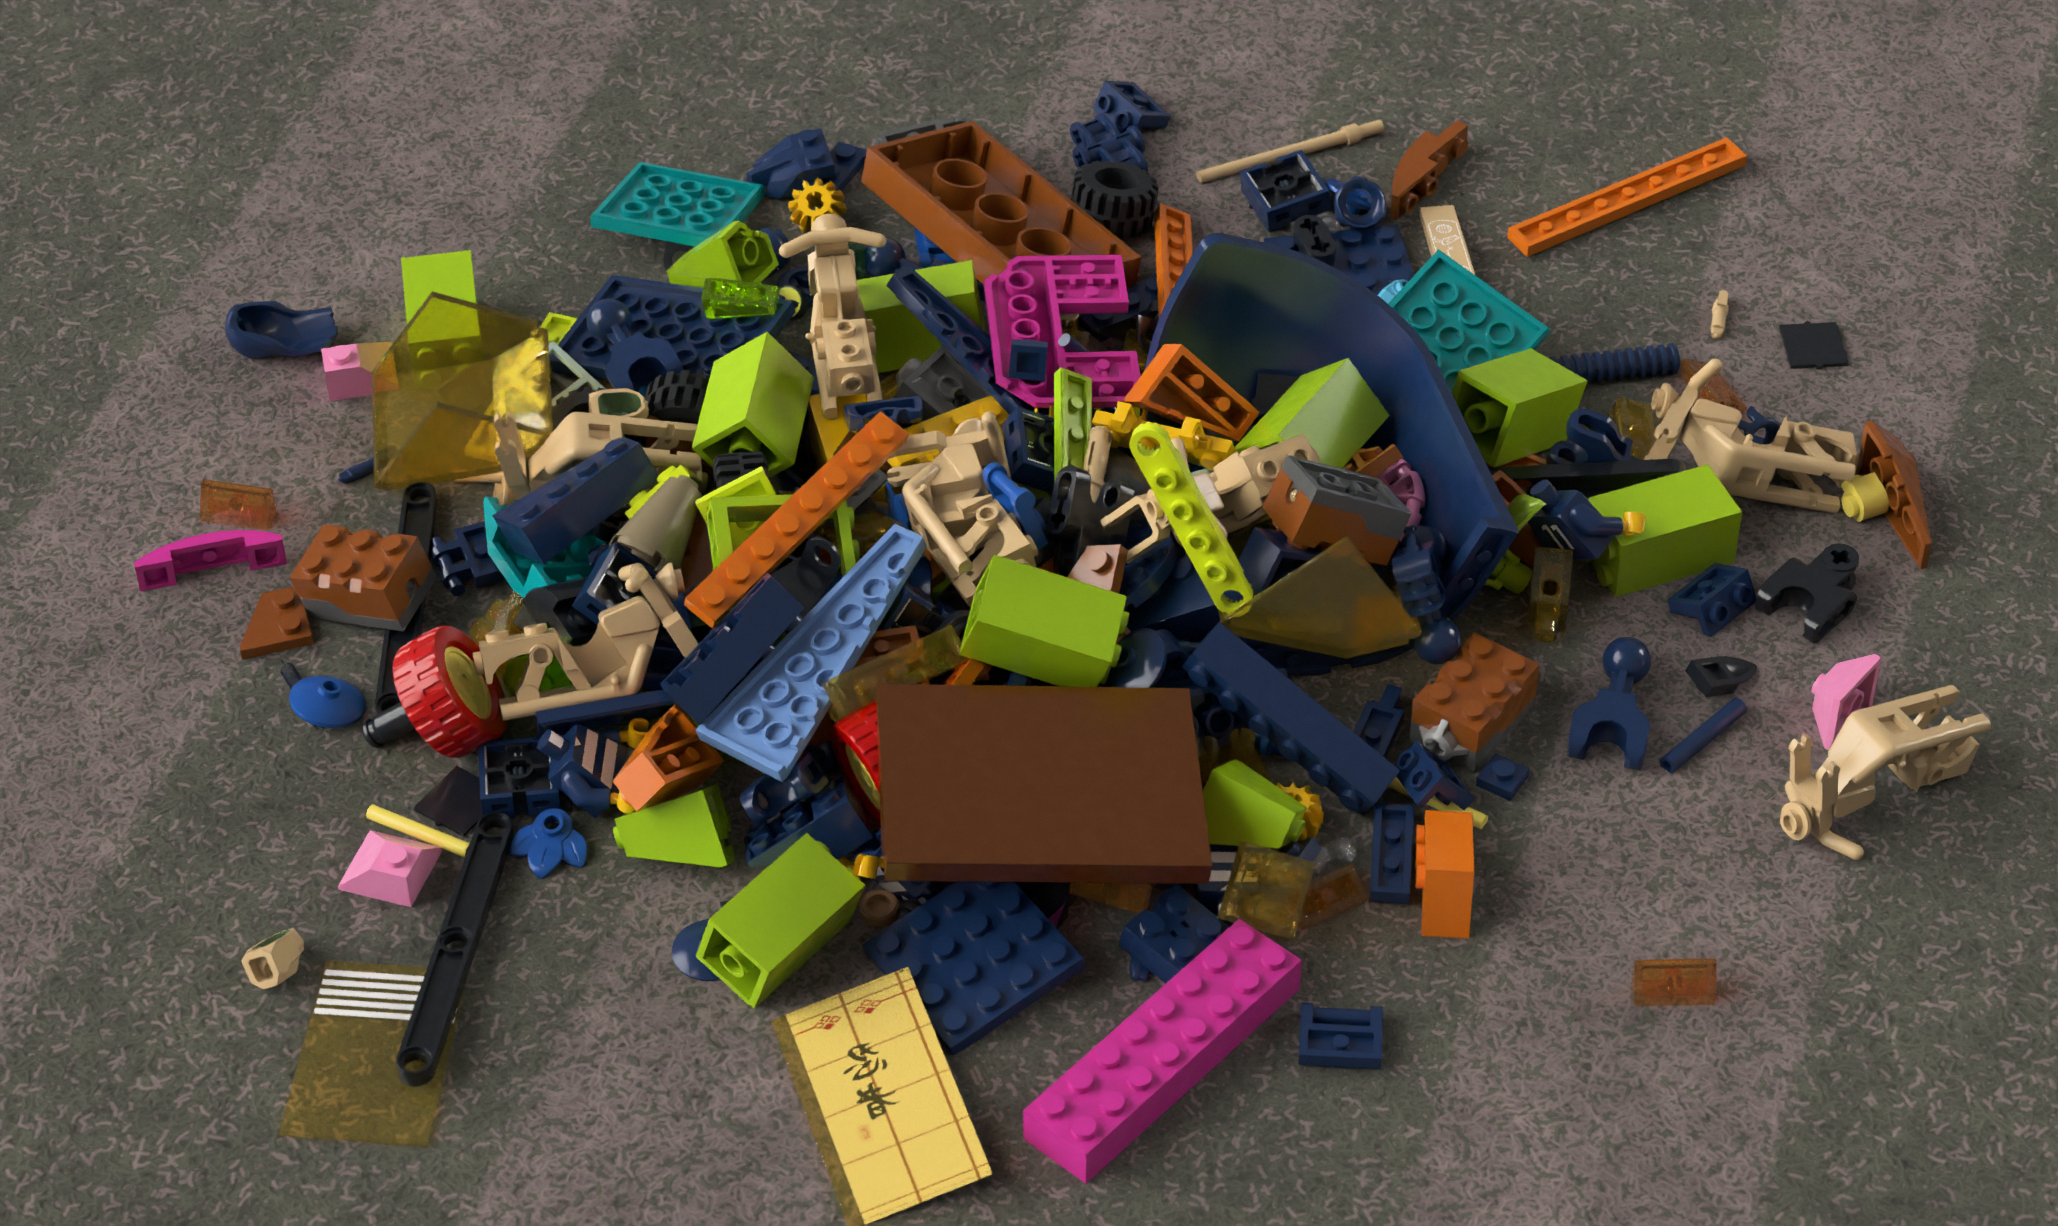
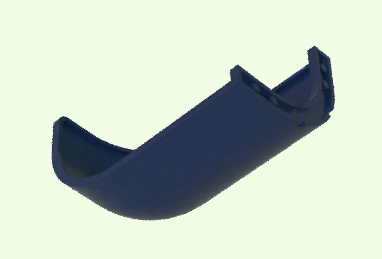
[1140,233,1519,675]

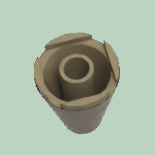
[609,475,702,573]

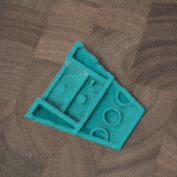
[483,496,608,599]

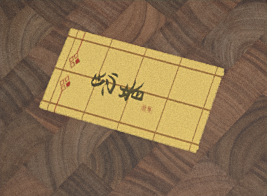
[771,967,992,1226]

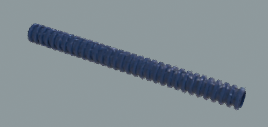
[1549,343,1680,384]

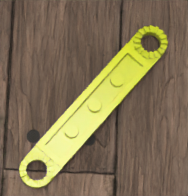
[1129,422,1254,616]

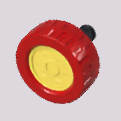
[362,626,508,758]
[830,702,881,829]

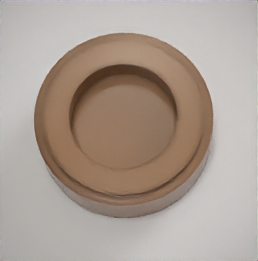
[859,890,899,927]

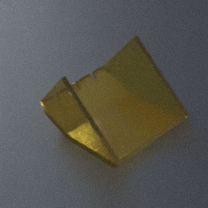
[371,291,553,491]
[1218,513,1421,658]

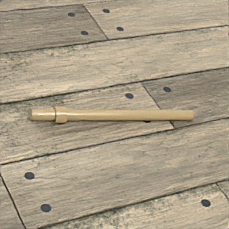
[1196,120,1384,184]

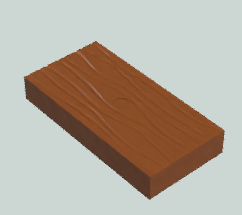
[861,121,1142,289]

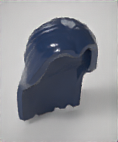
[225,301,338,359]

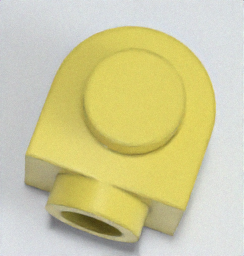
[1840,472,1889,522]

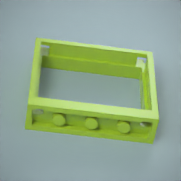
[706,494,860,647]

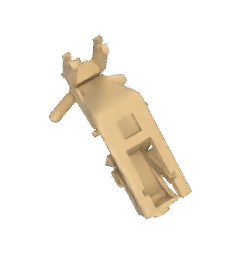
[779,214,886,419]
[1644,358,1859,514]
[493,412,708,506]
[887,412,1038,606]
[1100,434,1320,564]
[473,563,698,721]
[1780,685,1991,860]

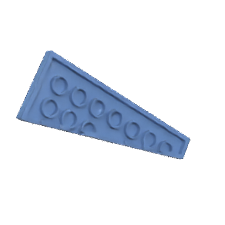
[696,524,927,782]

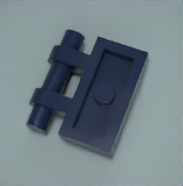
[430,521,506,596]

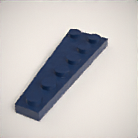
[886,267,1050,415]

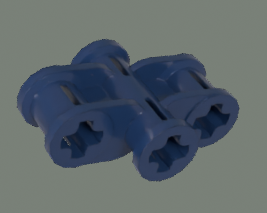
[1070,113,1148,172]

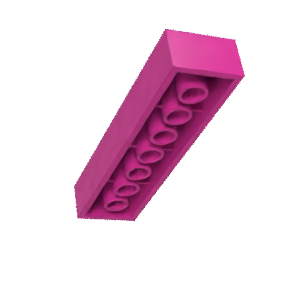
[1023,919,1302,1184]

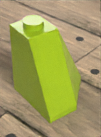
[666,221,779,294]
[1203,759,1307,848]
[613,783,735,867]

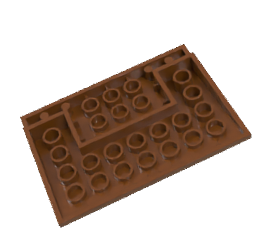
[876,684,1212,884]

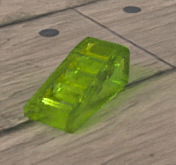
[701,278,780,319]

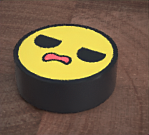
[776,285,808,321]

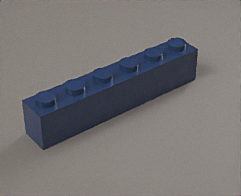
[1182,622,1400,815]

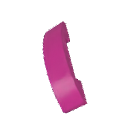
[134,530,287,592]

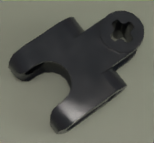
[1047,465,1134,577]
[1755,543,1859,644]

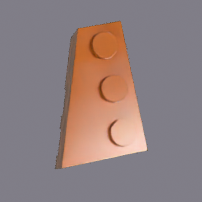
[1123,344,1260,441]
[613,703,725,812]
[1415,810,1474,938]

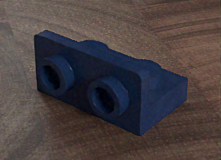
[1093,80,1171,133]
[1667,563,1756,637]
[1394,740,1474,810]

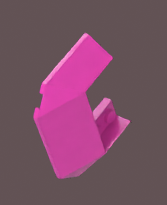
[984,255,1141,408]

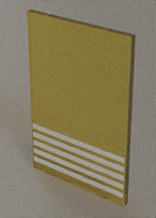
[279,961,469,1146]

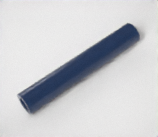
[1659,698,1747,774]

